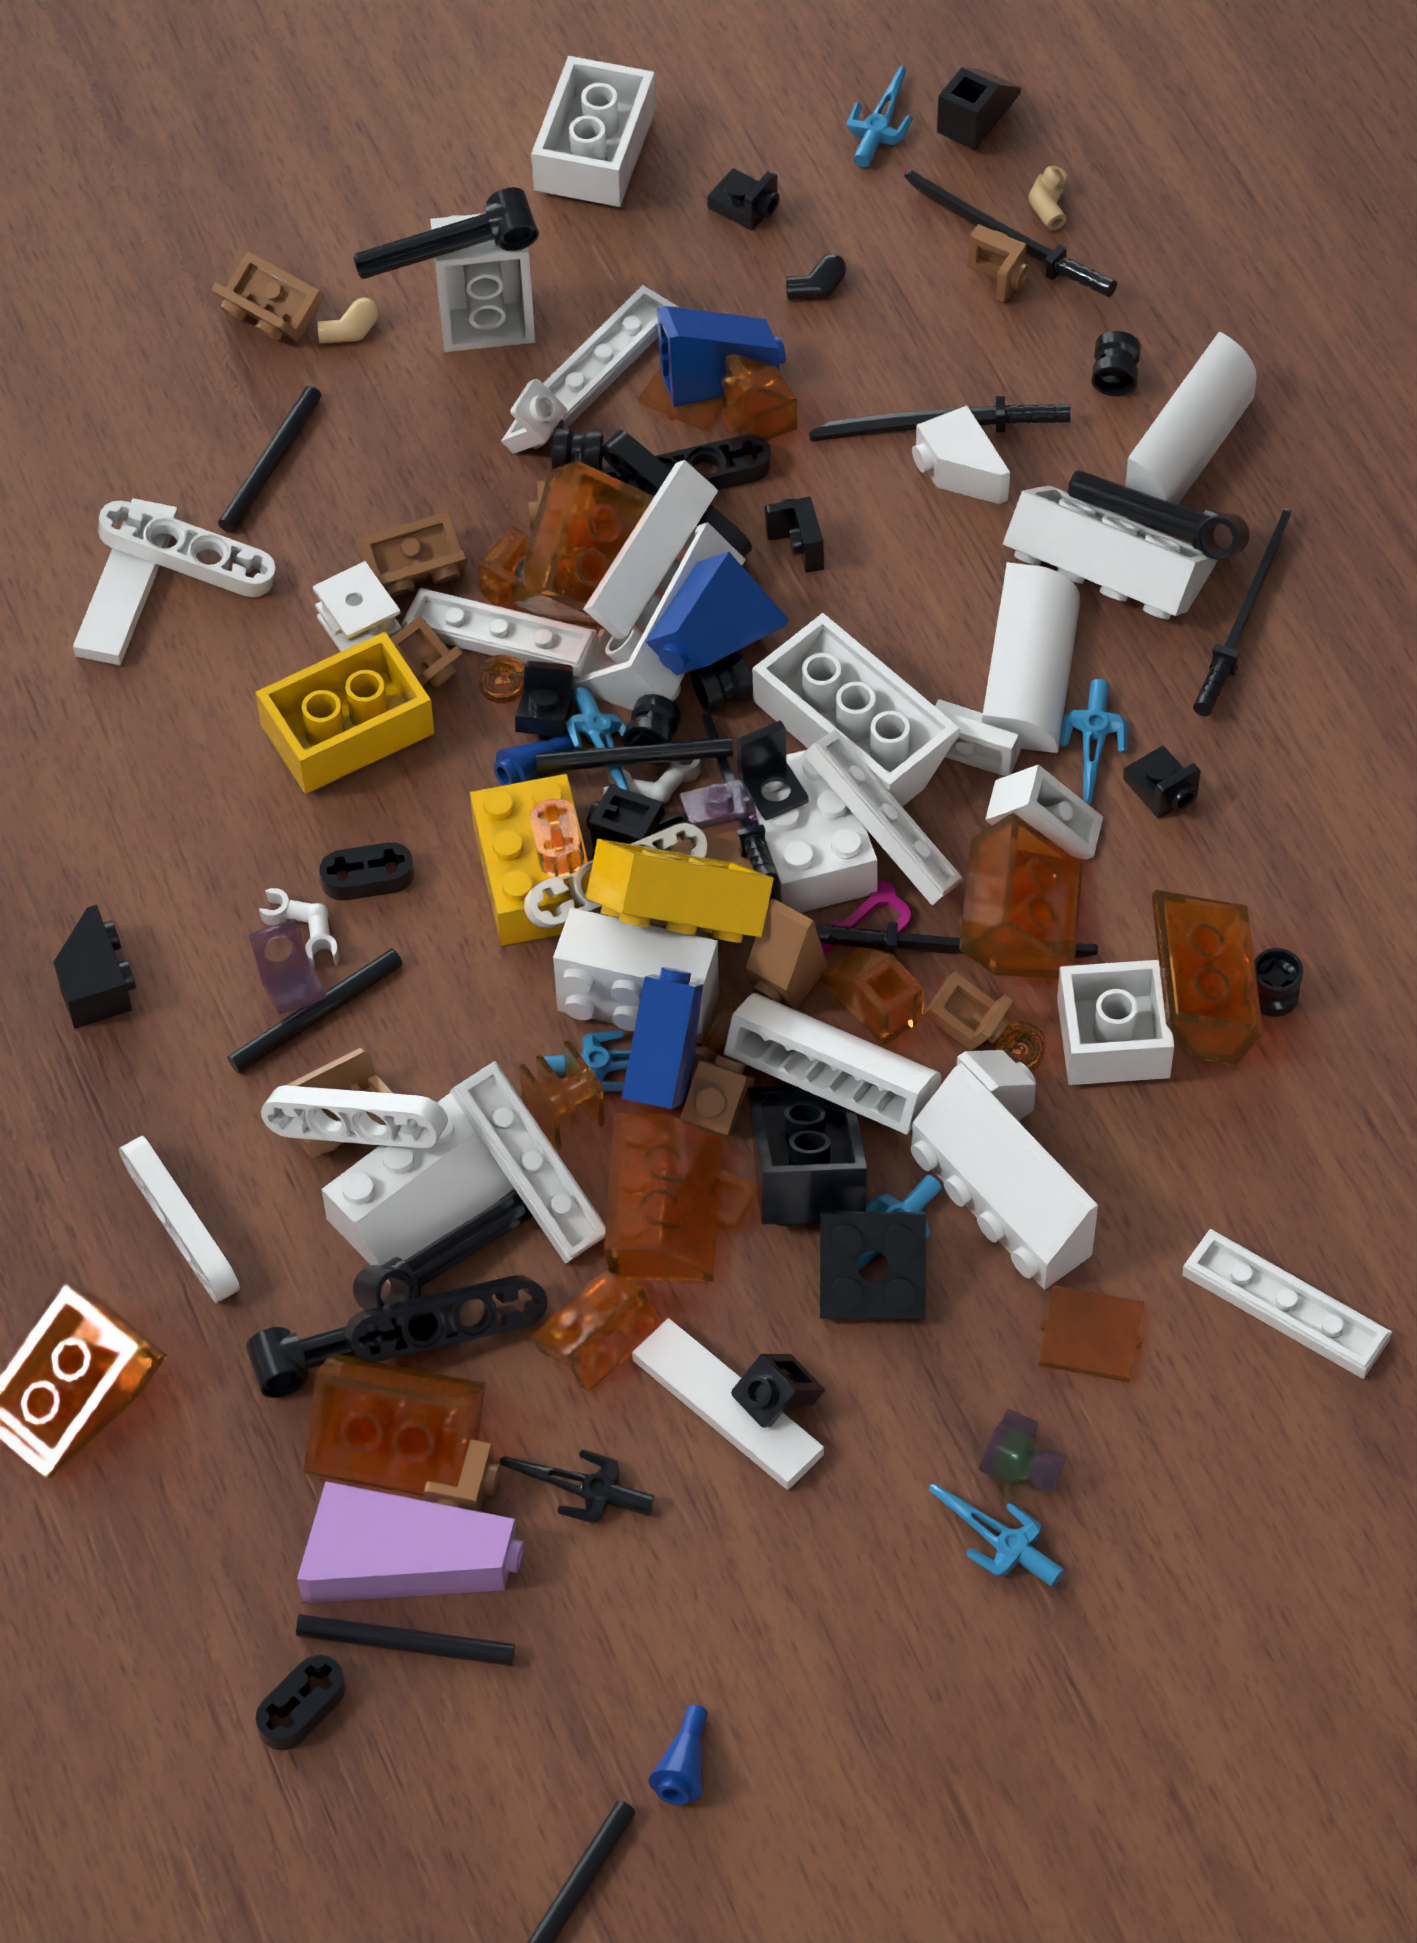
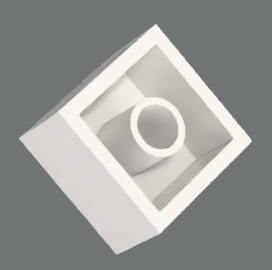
[1057,959,1174,1085]

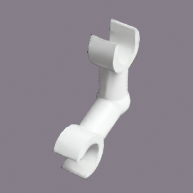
[603,759,701,804]
[259,888,340,969]

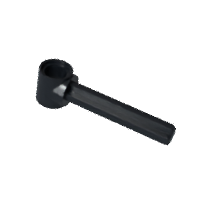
[353,187,539,279]
[1068,470,1250,560]
[353,1191,533,1310]
[246,1311,434,1398]

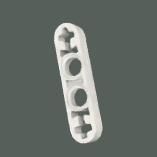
[98,500,275,597]
[524,823,708,928]
[261,1085,448,1149]
[119,1136,240,1303]

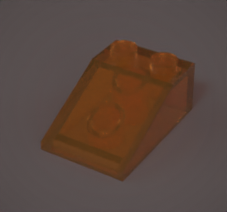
[0,1286,167,1478]

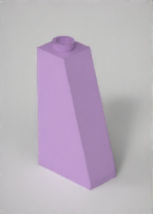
[297,1481,524,1603]

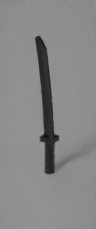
[904,170,1117,297]
[809,396,1071,441]
[1193,508,1292,716]
[702,713,779,888]
[816,922,1098,961]

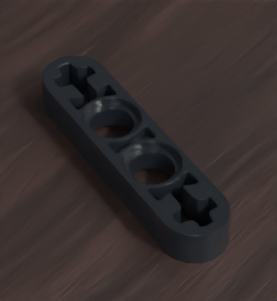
[600,429,752,558]
[594,434,771,514]
[344,1275,548,1362]

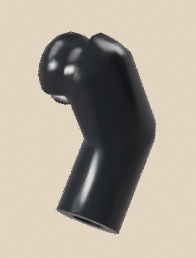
[786,253,847,299]

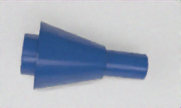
[494,730,576,786]
[648,1705,708,1805]

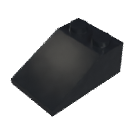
[749,1086,867,1226]

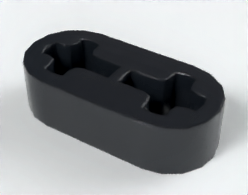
[319,842,414,900]
[255,1655,345,1750]

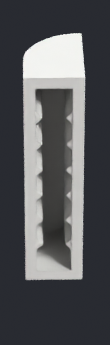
[1125,332,1257,505]
[982,562,1081,753]
[723,993,942,1135]

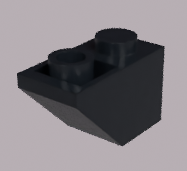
[937,67,1021,150]
[53,904,136,1029]

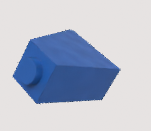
[657,306,786,407]
[645,552,789,675]
[621,967,703,1109]

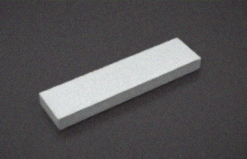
[543,285,679,428]
[583,460,718,640]
[73,498,179,665]
[402,588,598,677]
[803,730,964,905]
[450,1061,611,1264]
[1182,1229,1392,1379]
[632,1318,824,1490]

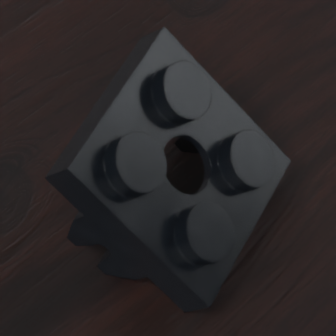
[820,1211,926,1319]

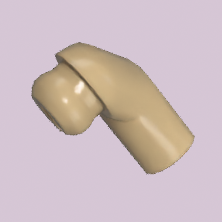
[1028,166,1067,231]
[318,297,379,344]

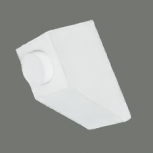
[912,406,1010,504]
[985,764,1103,859]
[957,1050,1036,1121]

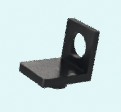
[737,720,809,820]

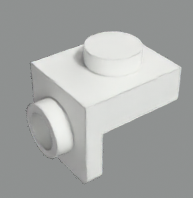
[501,379,567,454]

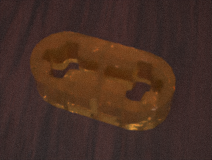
[530,799,584,877]

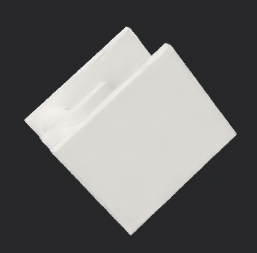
[313,561,402,652]

